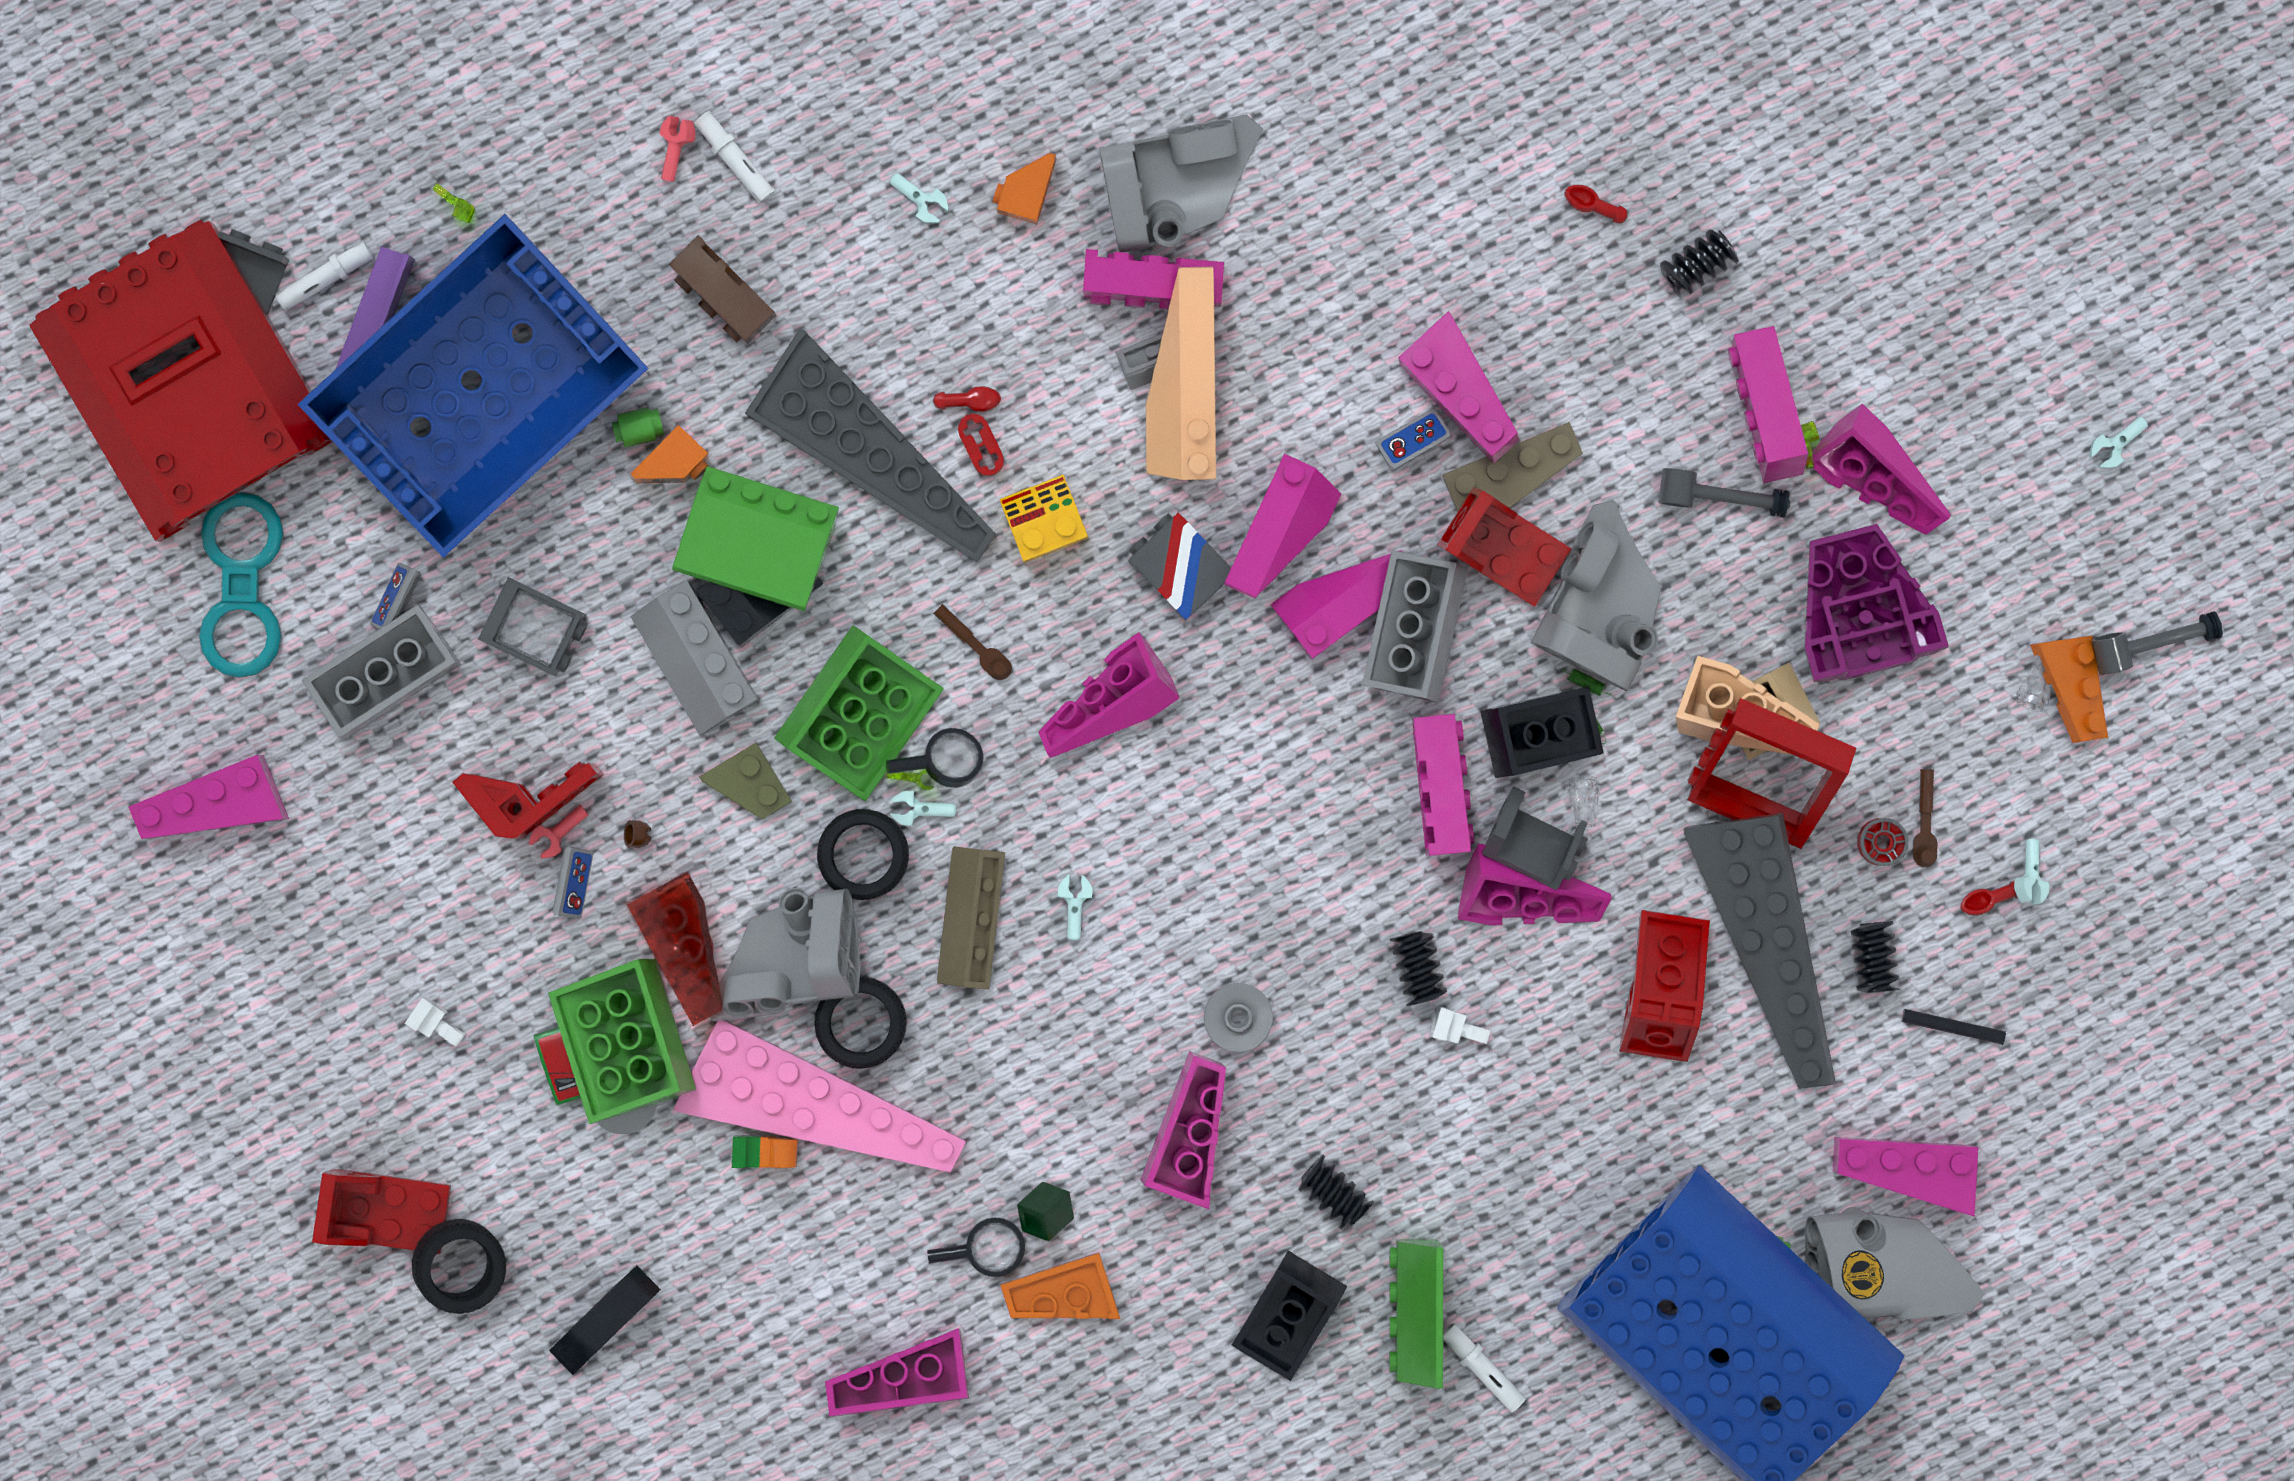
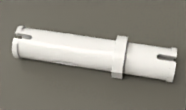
[693,110,775,204]
[275,240,374,312]
[1443,1323,1526,1413]

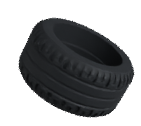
[817,809,909,900]
[814,977,907,1069]
[412,1219,506,1314]

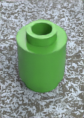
[612,407,664,448]

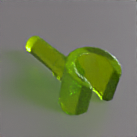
[433,183,475,223]
[1801,421,1819,469]
[887,769,934,790]

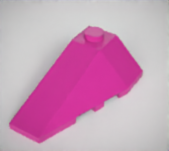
[1806,404,1951,535]
[1224,453,1341,599]
[1270,550,1402,660]
[1038,632,1180,758]
[1458,843,1612,925]

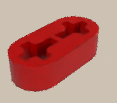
[958,414,1004,477]

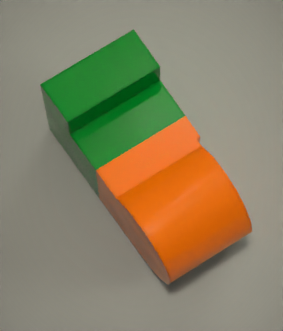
[732,1135,798,1168]

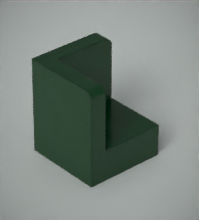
[1017,1182,1074,1242]

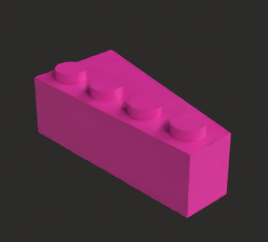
[1083,249,1224,310]
[1398,311,1519,464]
[1728,326,1808,484]
[1412,714,1474,856]
[128,755,289,839]
[1140,1051,1226,1209]
[1832,1137,1978,1217]
[825,1328,969,1417]

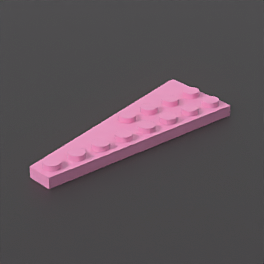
[673,1020,966,1173]

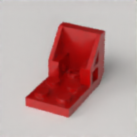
[1437,487,1572,607]
[452,762,604,839]
[1619,910,1710,1062]
[312,1169,451,1254]

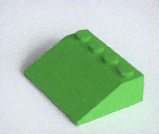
[672,466,839,611]
[774,625,944,802]
[548,959,696,1124]
[1389,1239,1443,1389]

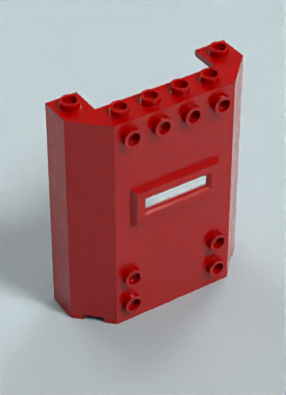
[29,220,333,542]

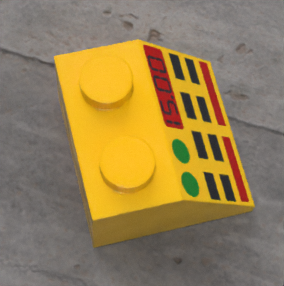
[999,475,1088,564]

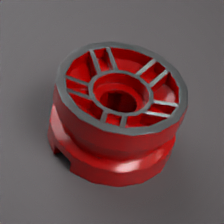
[1857,818,1909,866]

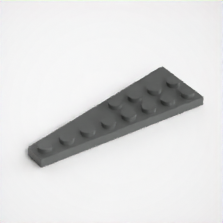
[745,328,996,563]
[1684,813,1836,1089]

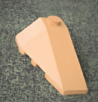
[1676,656,1820,755]

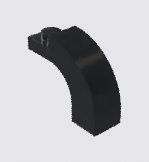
[549,1265,661,1375]

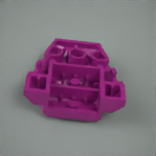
[1804,524,1949,682]

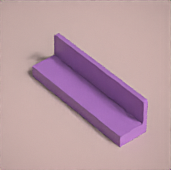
[336,246,415,368]

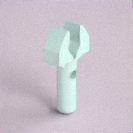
[890,173,949,224]
[2089,417,2148,469]
[890,791,957,826]
[2014,838,2049,905]
[1058,875,1093,941]

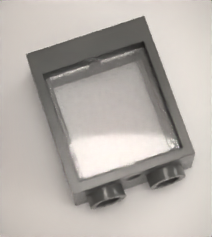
[478,577,588,676]

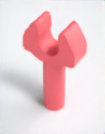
[659,116,696,182]
[529,805,589,858]

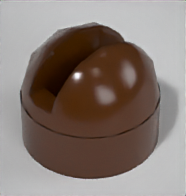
[624,820,652,848]

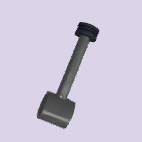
[1658,468,1791,518]
[2091,611,2223,675]

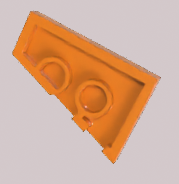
[2030,635,2108,743]
[1000,1252,1120,1319]

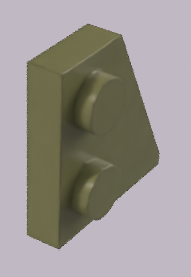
[699,743,792,819]

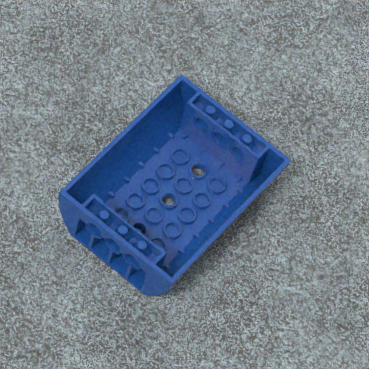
[297,214,649,558]
[1557,1165,1905,1481]

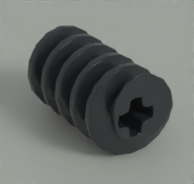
[1660,229,1739,298]
[1851,921,1900,993]
[1390,931,1447,1006]
[1298,1154,1374,1230]

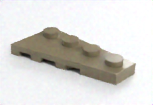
[1442,422,1583,512]

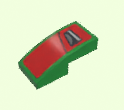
[534,1027,581,1105]

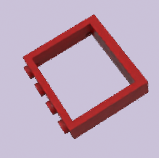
[1687,698,1857,849]

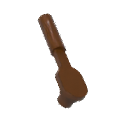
[933,604,1012,680]
[1913,769,1938,867]

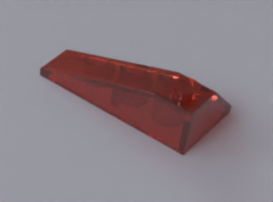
[623,871,723,1026]

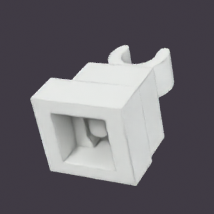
[405,996,465,1047]
[1429,1006,1490,1044]

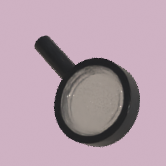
[886,728,983,788]
[927,1217,1025,1277]

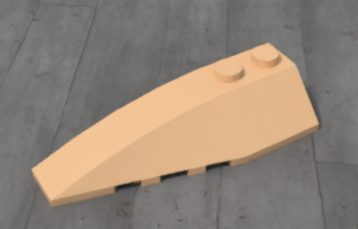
[1146,267,1216,480]

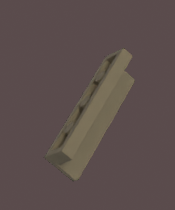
[937,846,1005,990]

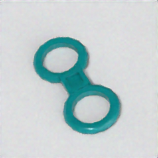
[199,492,283,678]

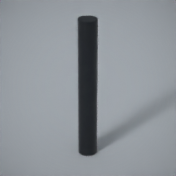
[1901,1009,2006,1045]

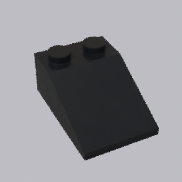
[697,577,823,647]
[1480,687,1604,778]
[1231,1251,1347,1381]

